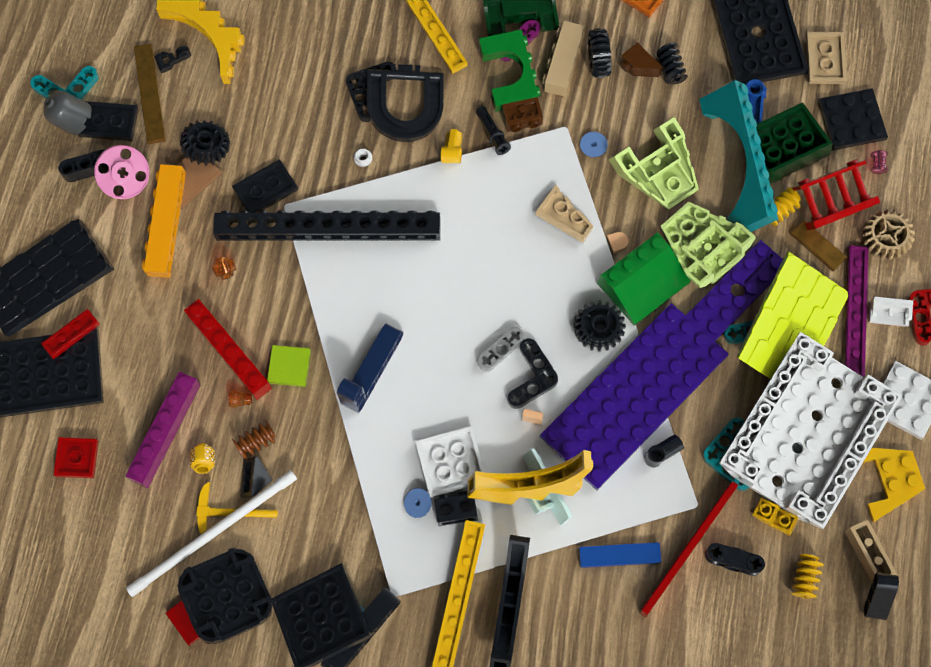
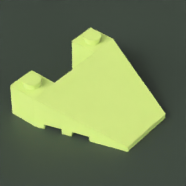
[608,117,699,210]

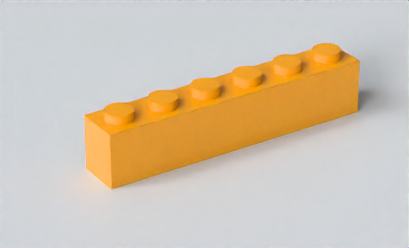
[142,164,186,278]

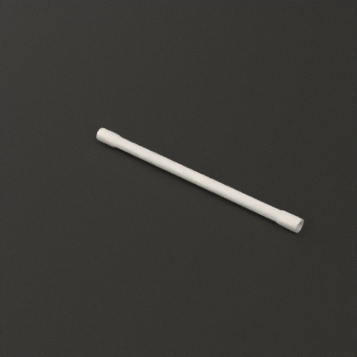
[126,470,297,597]

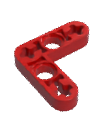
[908,289,931,346]

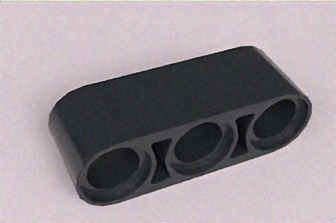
[58,149,108,182]
[864,572,899,620]

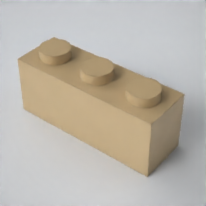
[845,520,897,583]

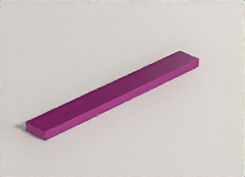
[844,245,869,377]

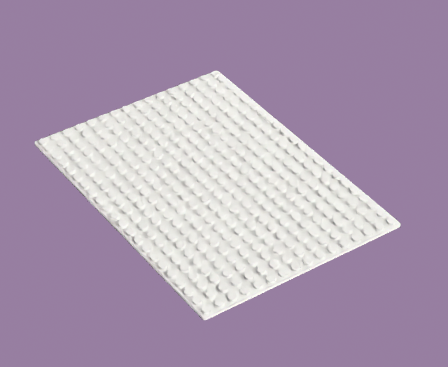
[284,127,698,597]

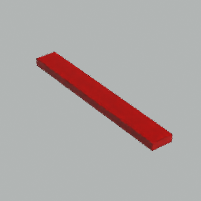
[640,481,739,617]

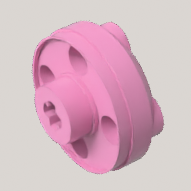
[94,145,149,199]

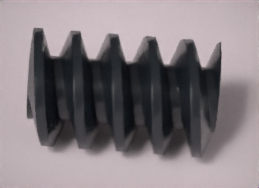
[656,42,688,85]

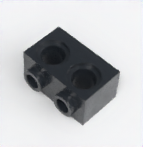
[434,491,478,527]

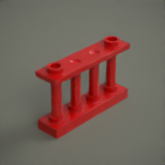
[792,159,880,230]

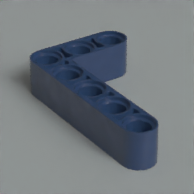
[337,323,404,413]

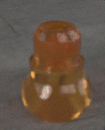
[229,390,252,408]

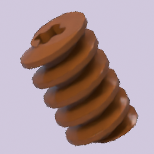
[232,420,276,459]

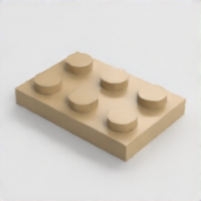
[806,32,847,84]

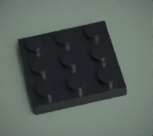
[818,88,888,151]

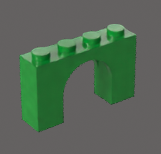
[479,29,541,112]

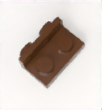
[502,97,543,132]

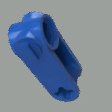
[745,79,767,124]

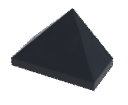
[240,457,272,498]

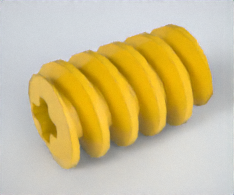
[770,187,801,227]
[791,554,824,599]

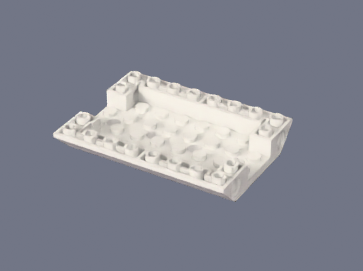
[720,332,902,529]

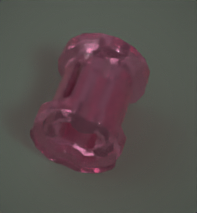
[871,150,889,174]

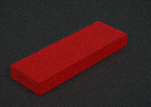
[41,308,100,359]

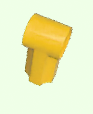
[441,129,462,163]

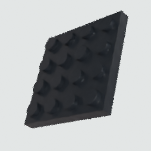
[271,563,372,667]

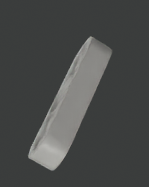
[478,327,524,371]

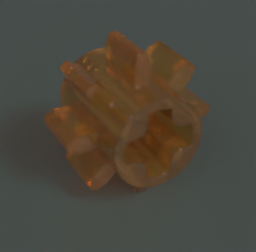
[212,256,237,280]

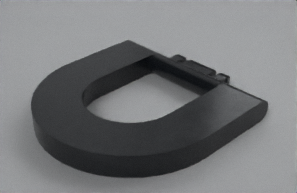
[366,64,444,142]

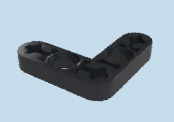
[346,62,394,122]
[508,338,558,409]

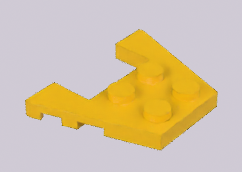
[863,448,925,522]

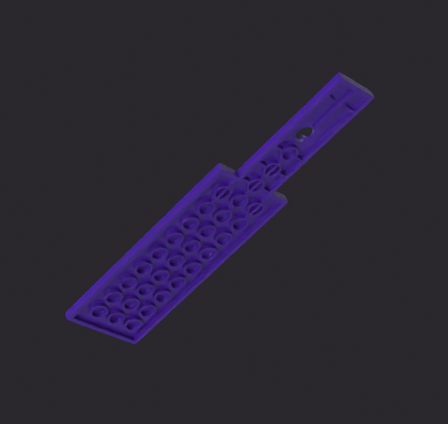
[539,240,783,491]

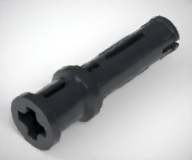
[476,106,511,155]

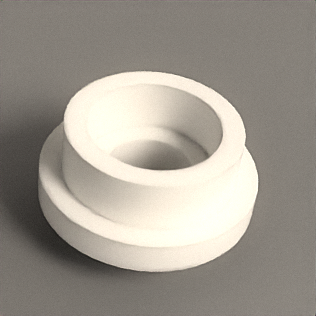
[354,149,372,167]

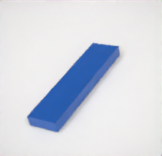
[579,542,661,568]

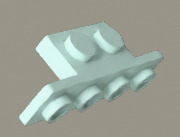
[523,448,572,525]

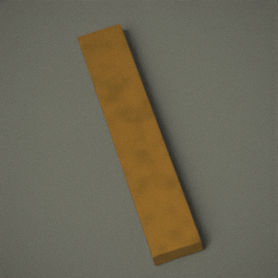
[134,43,166,145]

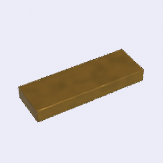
[791,220,847,272]

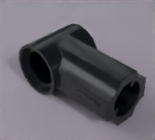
[645,434,685,468]

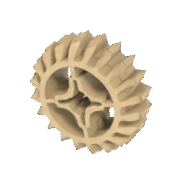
[862,209,915,260]

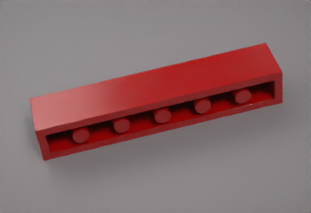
[183,299,272,400]

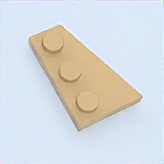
[535,185,594,243]

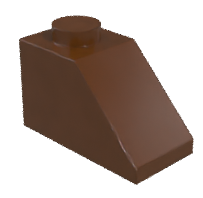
[620,42,662,77]

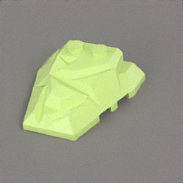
[661,202,756,288]

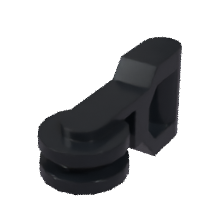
[154,46,191,73]

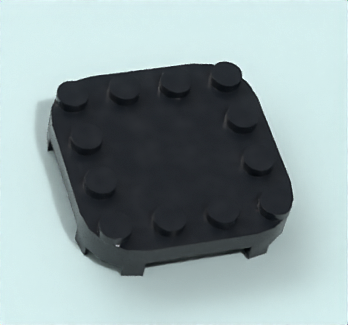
[177,547,273,644]

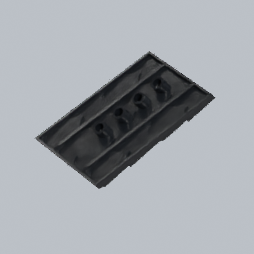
[0,219,114,337]

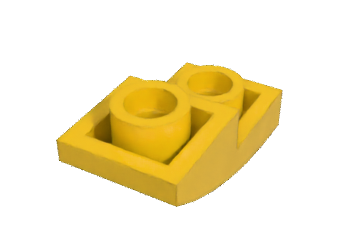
[753,498,799,536]

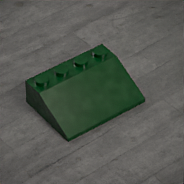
[738,102,833,184]

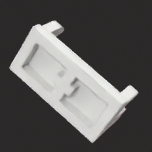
[869,297,913,327]

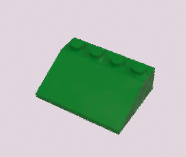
[597,232,691,326]

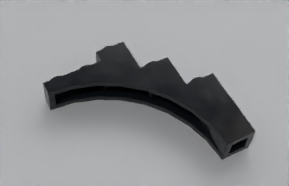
[489,535,530,667]

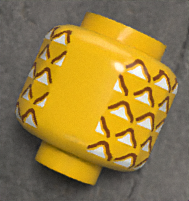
[189,443,215,474]

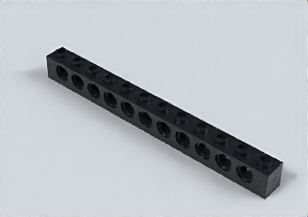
[213,210,441,241]

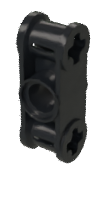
[705,543,765,576]

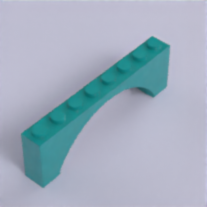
[699,80,779,232]

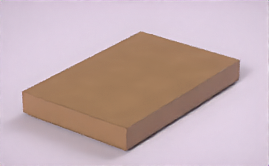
[156,157,222,210]

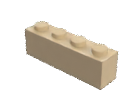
[542,21,585,97]

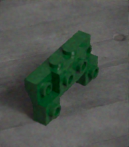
[483,0,559,36]

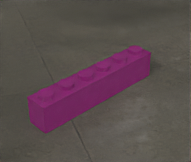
[125,372,201,489]

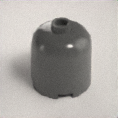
[43,91,92,135]

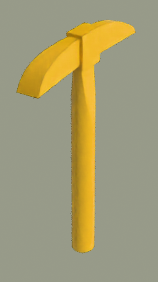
[196,482,278,534]

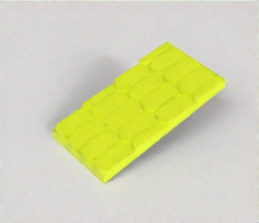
[737,251,848,379]

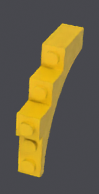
[156,0,245,84]
[467,450,593,505]

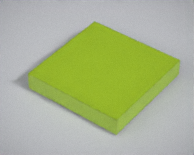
[267,345,311,387]

